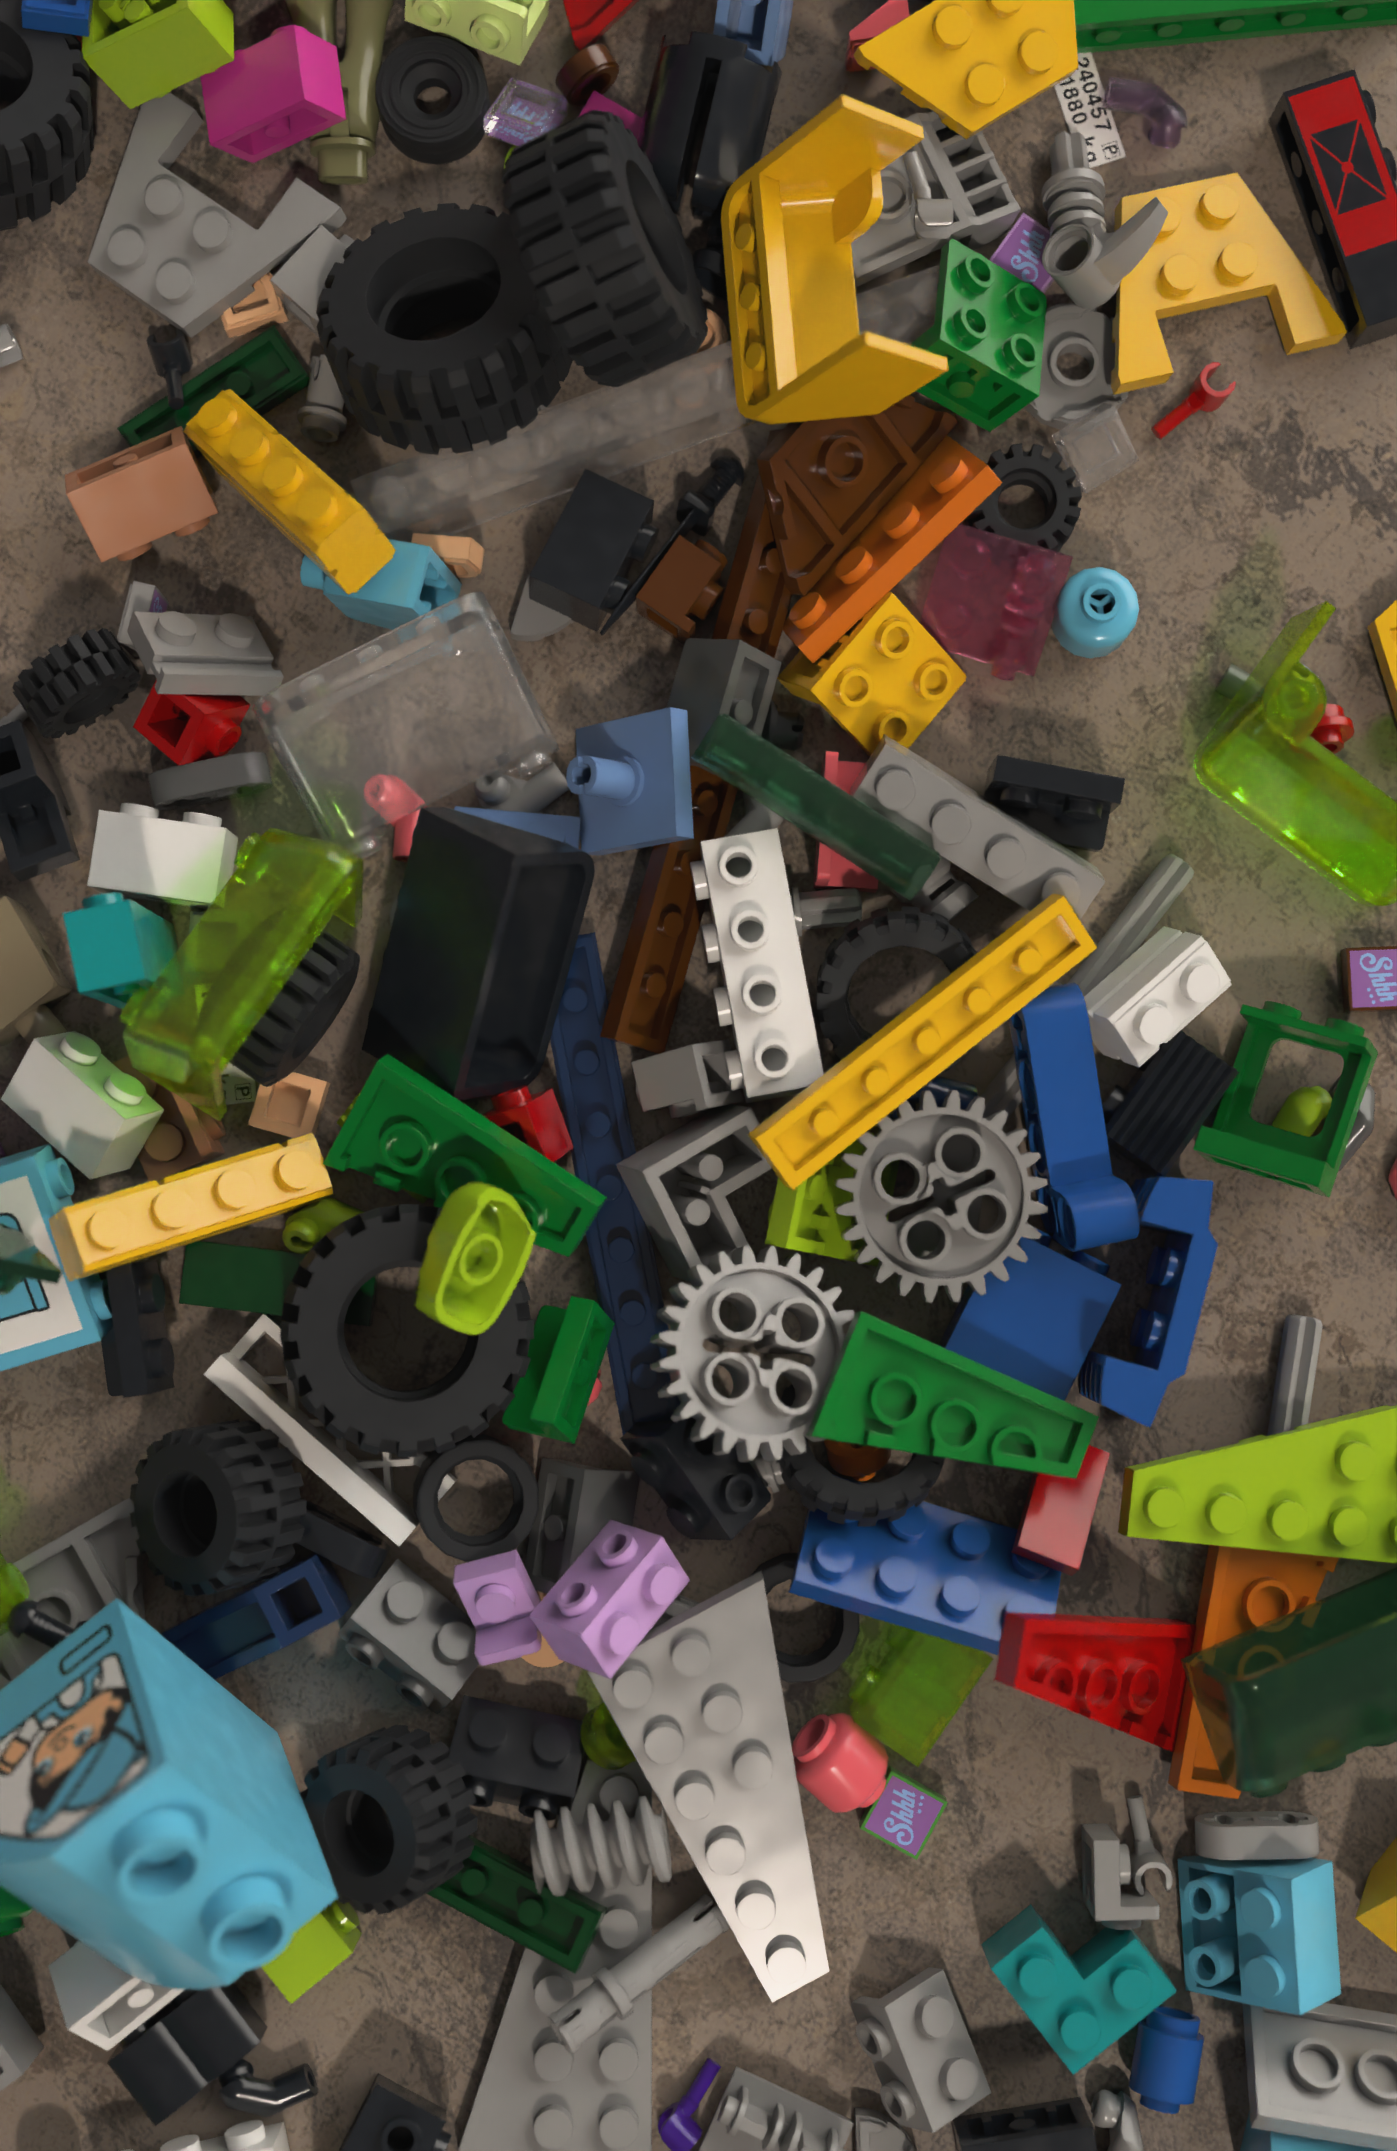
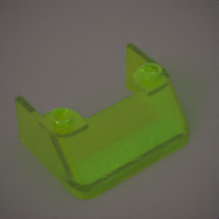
[1194,601,1397,907]
[120,828,363,1121]

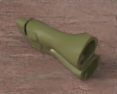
[285,0,394,185]

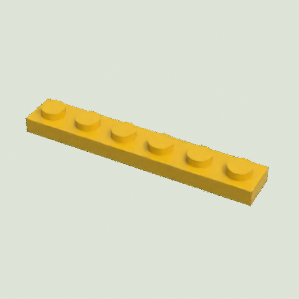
[748,894,1097,1190]

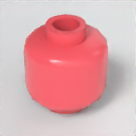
[792,1713,888,1813]

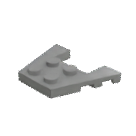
[88,92,347,338]

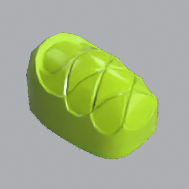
[415,1182,536,1335]

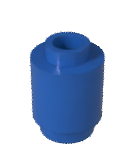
[1129,2005,1204,2114]

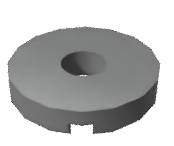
[1024,303,1129,431]

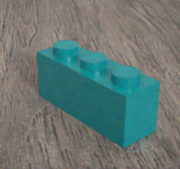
[63,892,188,1011]

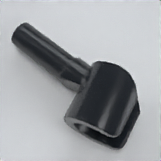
[146,329,193,410]

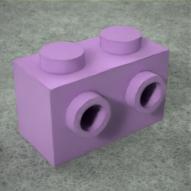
[529,1520,690,1679]

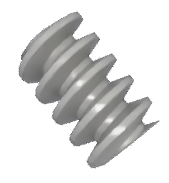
[530,1796,672,1896]

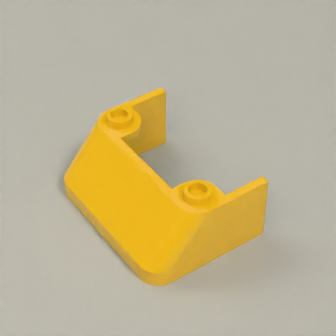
[721,94,948,425]

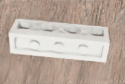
[203,1314,457,1546]

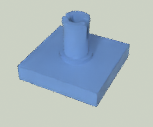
[566,707,694,856]

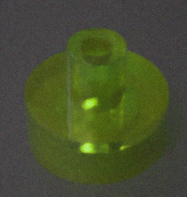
[581,1702,636,1770]

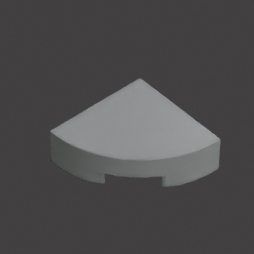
[510,574,574,642]
[854,2107,916,2151]

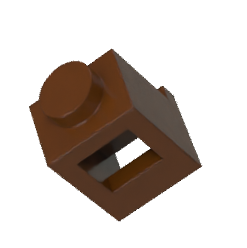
[636,535,728,645]

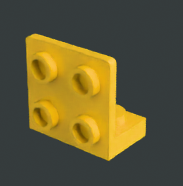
[777,592,966,756]

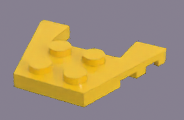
[1111,172,1347,395]

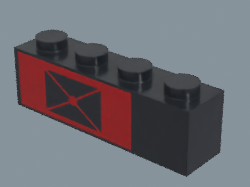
[1268,69,1397,349]

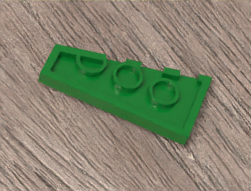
[323,1054,607,1257]
[806,1311,1099,1478]

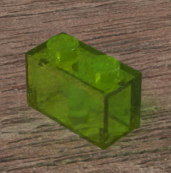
[848,1624,993,1767]

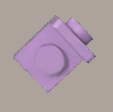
[453,1549,542,1666]

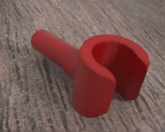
[1151,362,1236,440]

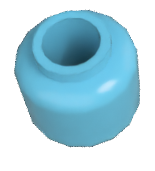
[1050,567,1139,658]

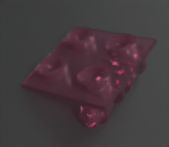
[919,524,1073,681]

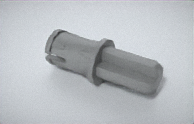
[790,886,862,937]

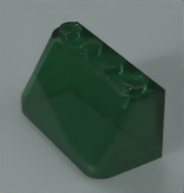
[1180,1567,1397,1798]

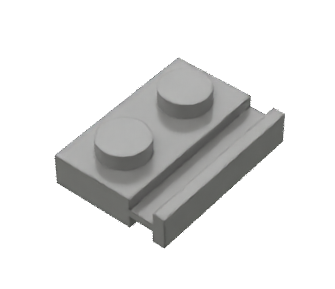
[127,611,284,696]

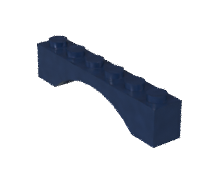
[159,1552,352,1680]

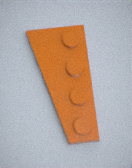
[783,435,1002,664]
[1168,1545,1339,1799]

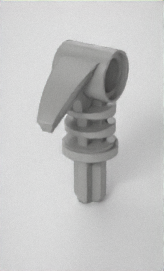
[1042,131,1168,309]

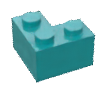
[981,1904,1177,2075]

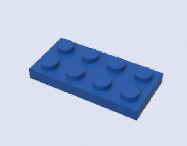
[789,1474,1061,1655]

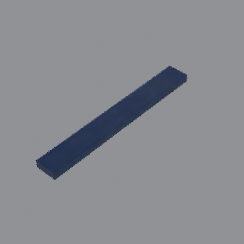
[550,932,682,1435]

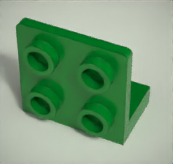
[909,239,1047,432]

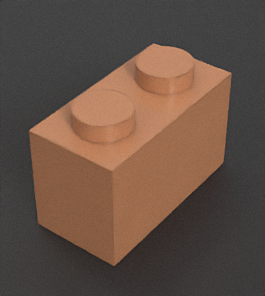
[65,426,219,563]

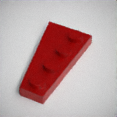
[994,1612,1196,1752]

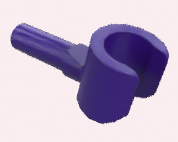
[658,2058,721,2151]

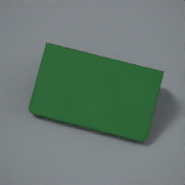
[502,1296,615,1444]

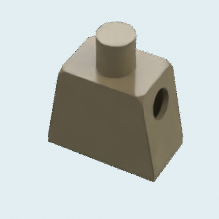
[0,896,72,1046]

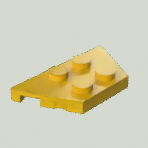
[853,0,1079,140]

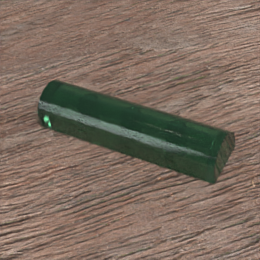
[691,713,941,900]

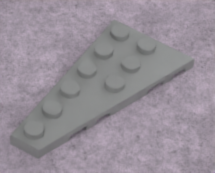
[588,1571,829,2002]
[458,1754,652,2151]

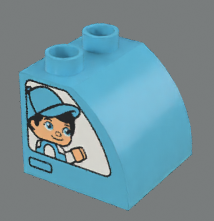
[0,1598,338,1989]

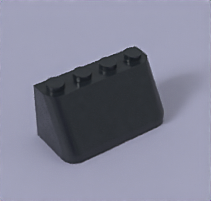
[362,807,595,1101]

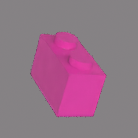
[200,24,346,164]

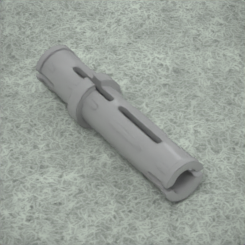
[547,1894,729,2054]

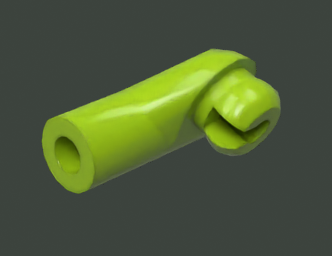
[1272,1086,1332,1137]
[282,1197,364,1254]

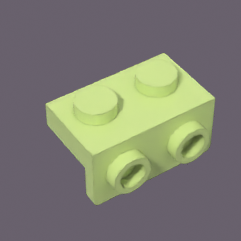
[405,0,549,66]

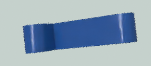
[1009,982,1140,1251]

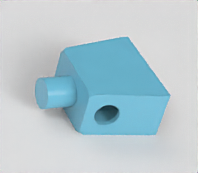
[300,539,462,643]

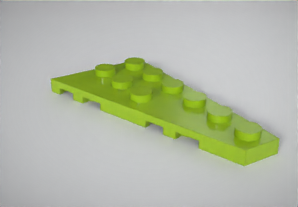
[1118,1405,1397,1563]

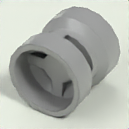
[890,851,979,922]

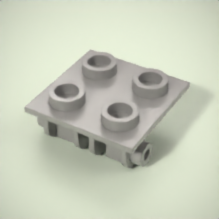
[698,2066,854,2151]

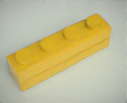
[184,389,396,595]
[49,1133,333,1282]

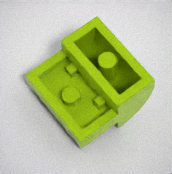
[765,1132,900,1266]

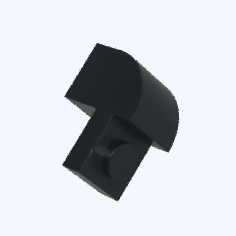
[0,719,80,882]

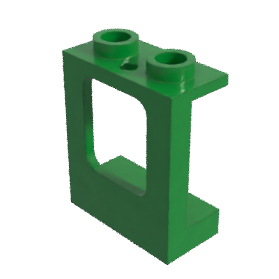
[1193,1001,1378,1198]

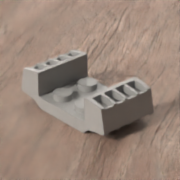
[851,111,1021,288]

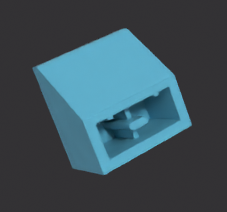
[1178,1855,1341,2016]

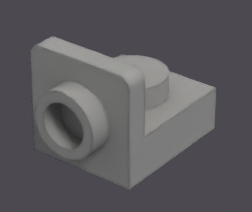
[1081,1823,1159,1930]

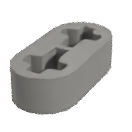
[1195,1811,1319,1860]

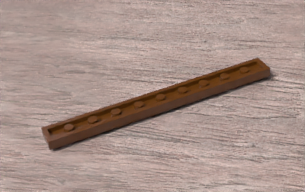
[600,429,792,1054]

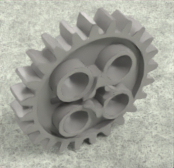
[834,1090,1048,1303]
[650,1245,855,1462]

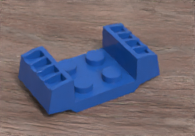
[1079,1177,1218,1427]

